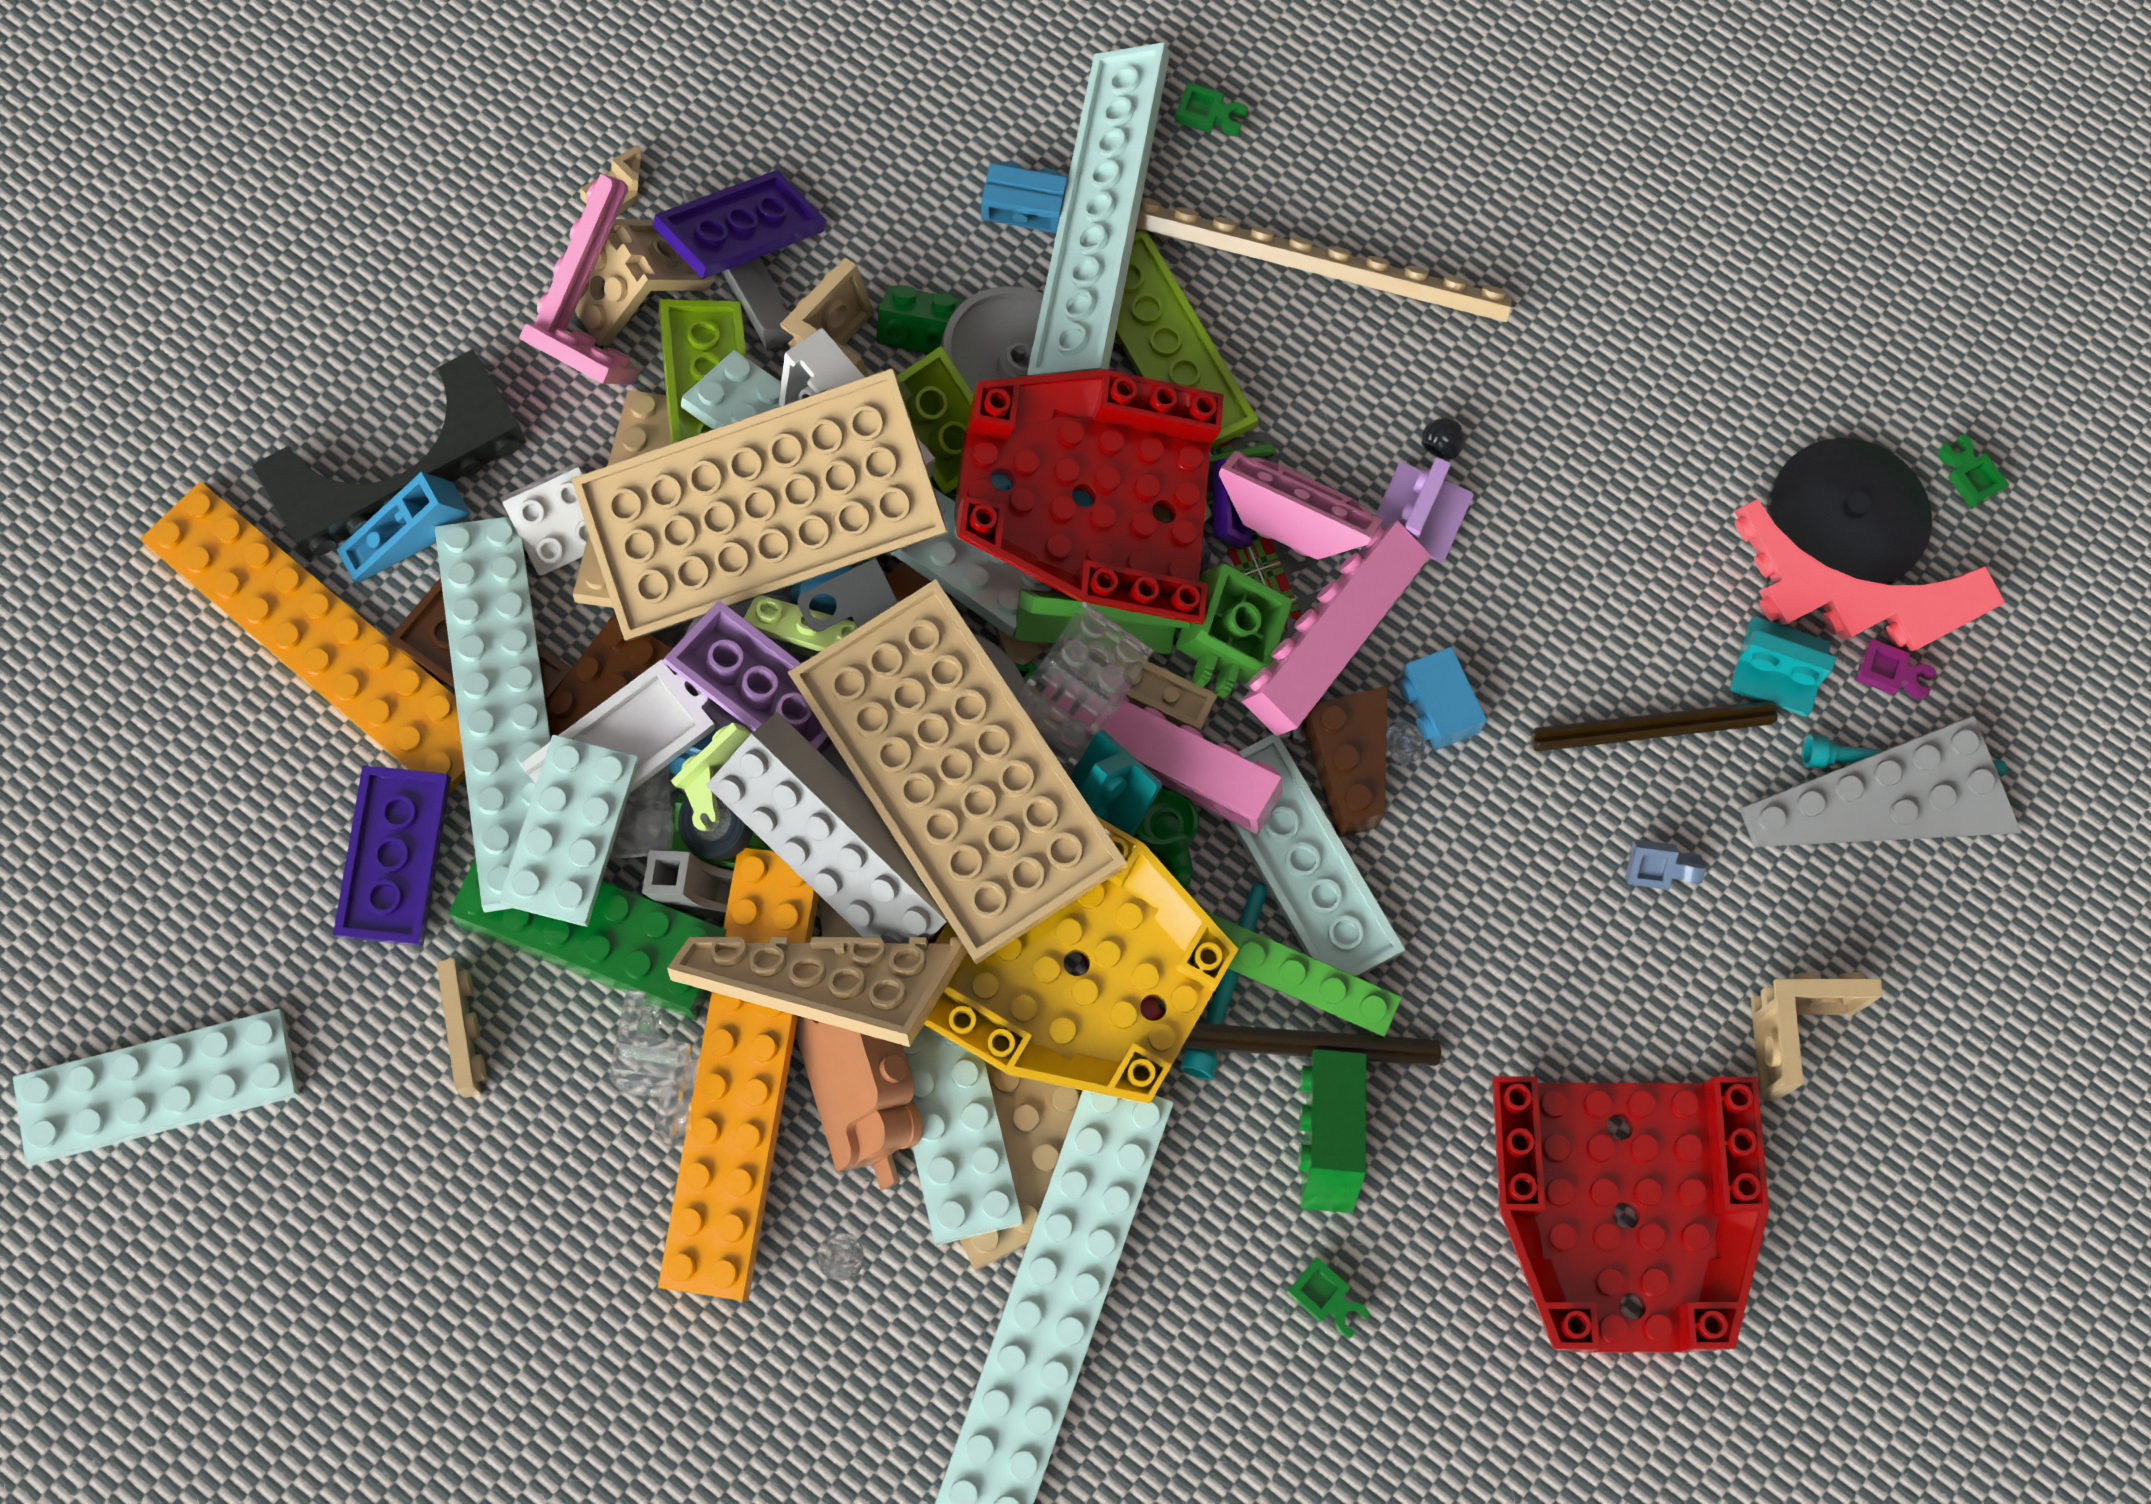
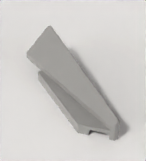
[682,190,794,351]

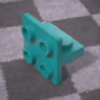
[1729,616,1836,717]
[1070,730,1162,837]

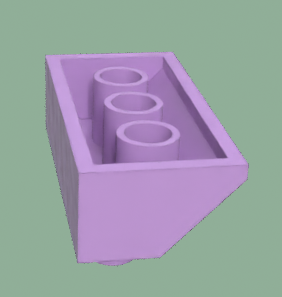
[663,600,833,754]

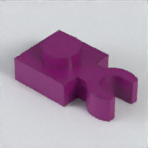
[1855,639,1936,699]

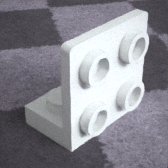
[499,463,589,576]

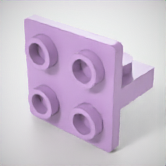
[1376,457,1473,563]

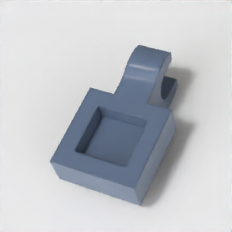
[1625,839,1706,890]

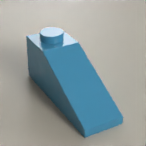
[337,472,471,583]

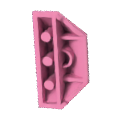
[1219,451,1383,560]

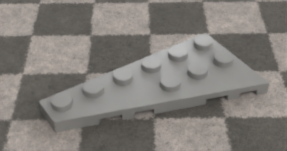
[1739,716,2022,847]

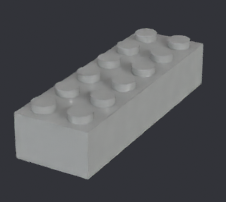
[706,712,948,943]

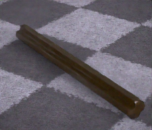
[1531,701,1778,752]
[1184,1023,1441,1066]

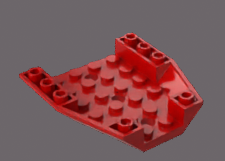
[954,369,1224,625]
[1492,1076,1769,1353]

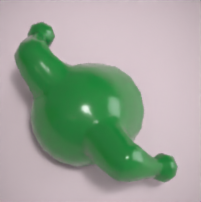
[1134,788,1199,888]

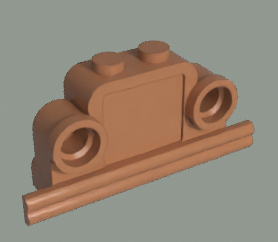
[795,1016,923,1190]

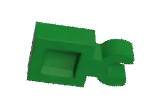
[1174,82,1248,137]
[1937,434,2009,509]
[1286,1257,1370,1339]

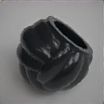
[1421,418,1464,461]

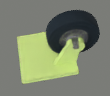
[671,722,754,860]

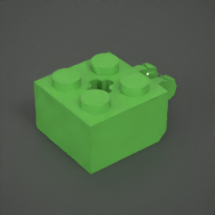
[1175,563,1293,699]

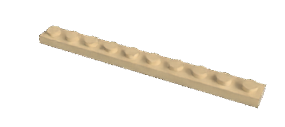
[1136,198,1512,322]

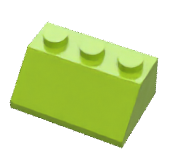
[896,346,974,495]

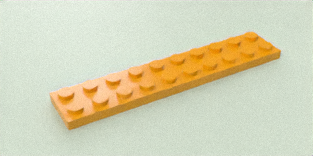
[140,481,466,794]
[658,848,819,1302]

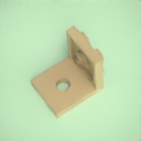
[575,219,715,346]
[780,257,875,377]
[1751,972,1883,1101]

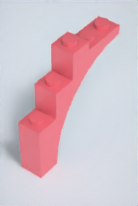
[1734,499,2005,652]

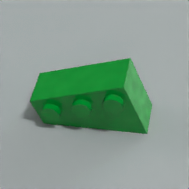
[1298,1049,1366,1214]

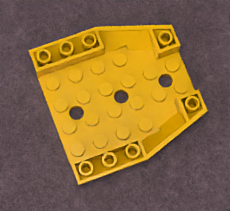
[924,815,1238,1104]

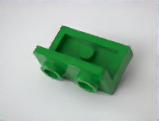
[876,285,965,353]

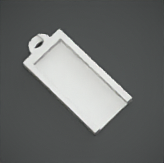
[520,659,716,794]

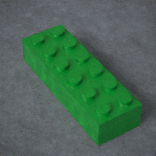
[448,857,726,1021]

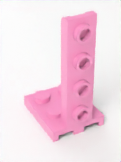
[519,174,641,385]

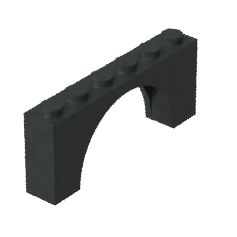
[251,349,527,560]

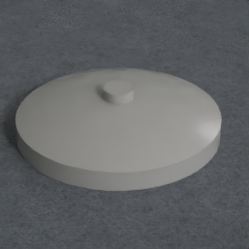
[940,286,1044,394]

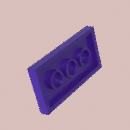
[652,170,827,279]
[333,765,451,946]

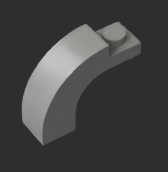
[642,850,733,921]

